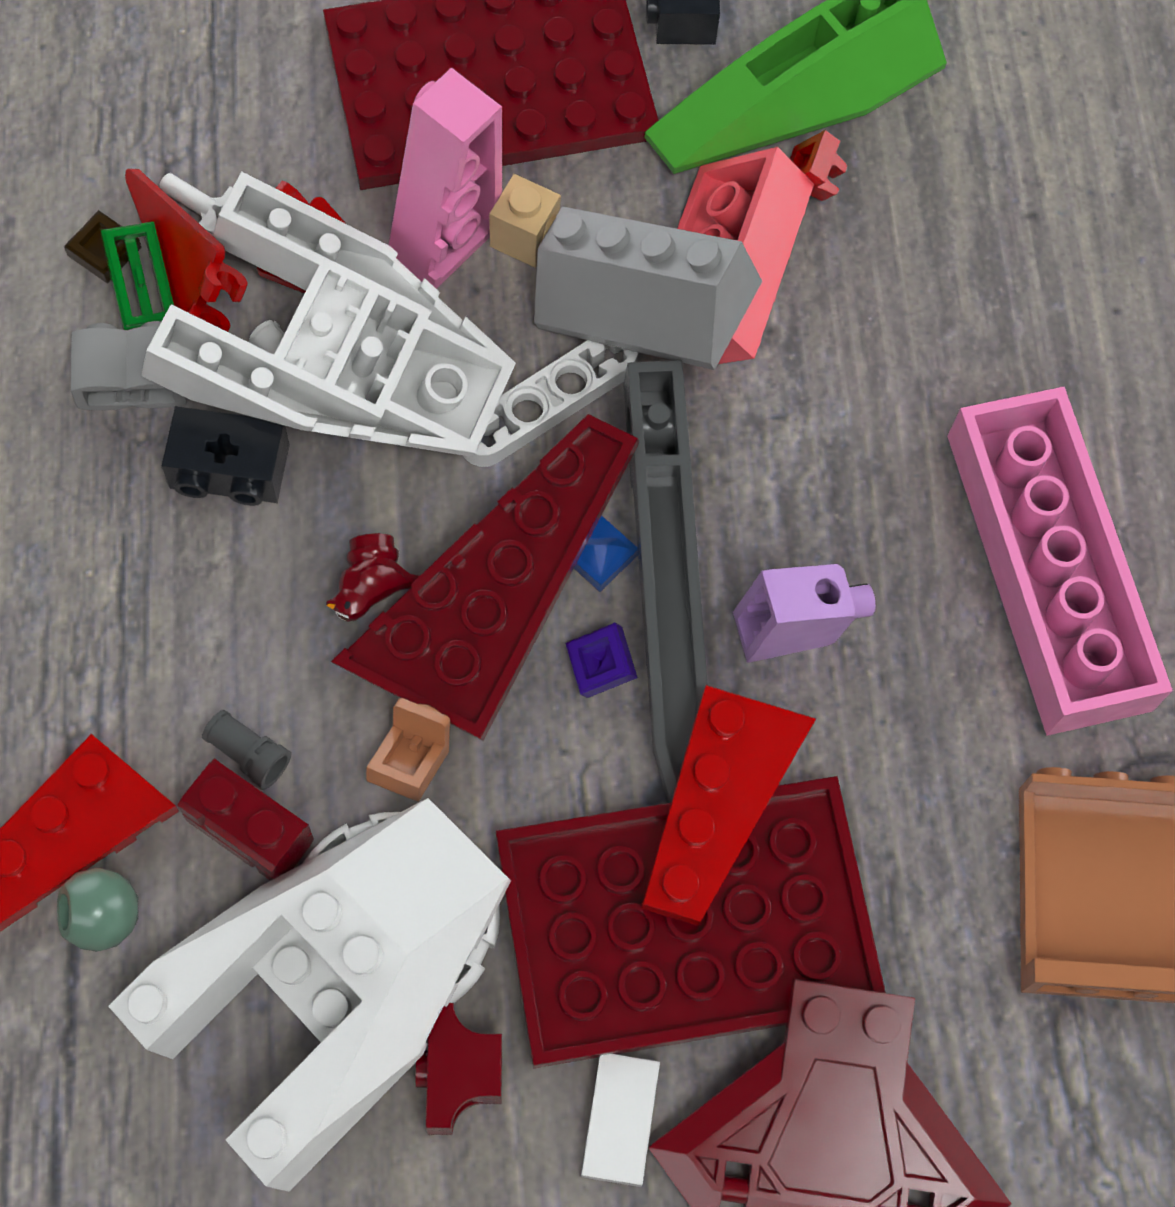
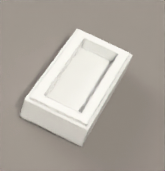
[581,1054,660,1187]

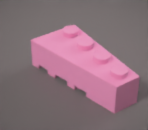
[389,68,502,289]

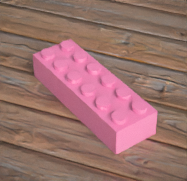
[947,387,1173,736]

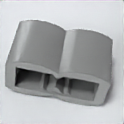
[71,321,186,410]

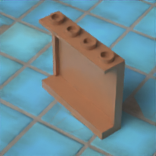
[1019,767,1175,1003]

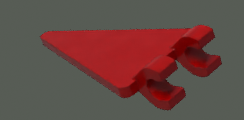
[125,168,248,332]

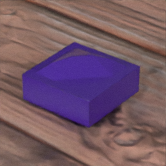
[565,623,638,698]

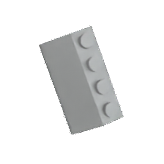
[534,206,762,370]

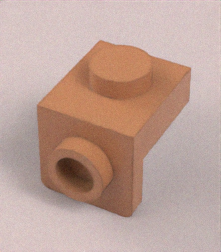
[366,698,450,802]

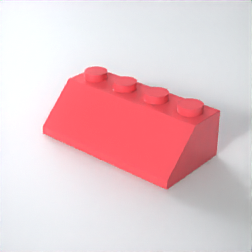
[677,147,814,364]

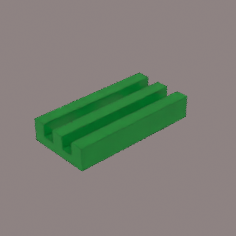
[101,221,174,330]

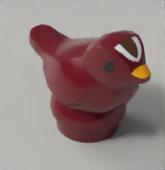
[326,533,419,622]

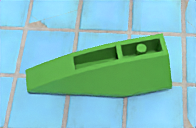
[644,0,947,174]

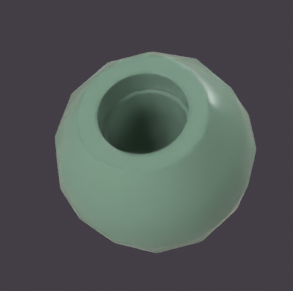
[57,868,138,952]

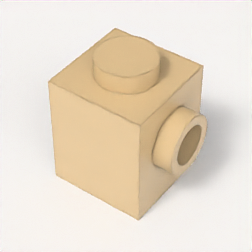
[489,174,561,268]

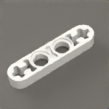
[463,340,638,467]

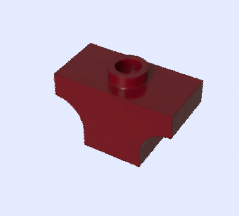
[415,1003,503,1135]

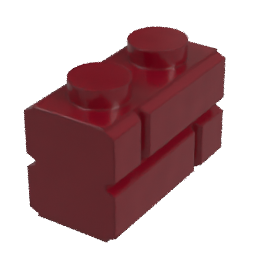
[177,758,314,881]

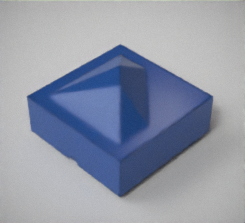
[574,516,638,592]

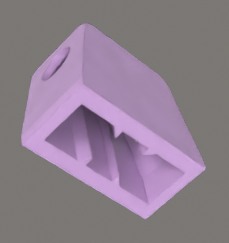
[733,564,876,663]

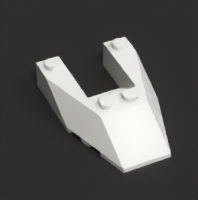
[141,171,516,457]
[108,798,511,1192]

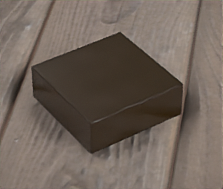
[64,210,142,284]

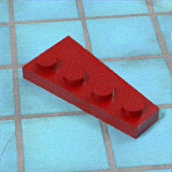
[641,685,816,926]
[0,734,179,932]

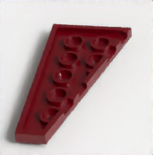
[331,414,639,741]

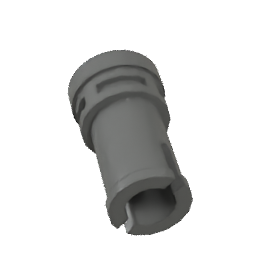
[202,710,291,789]

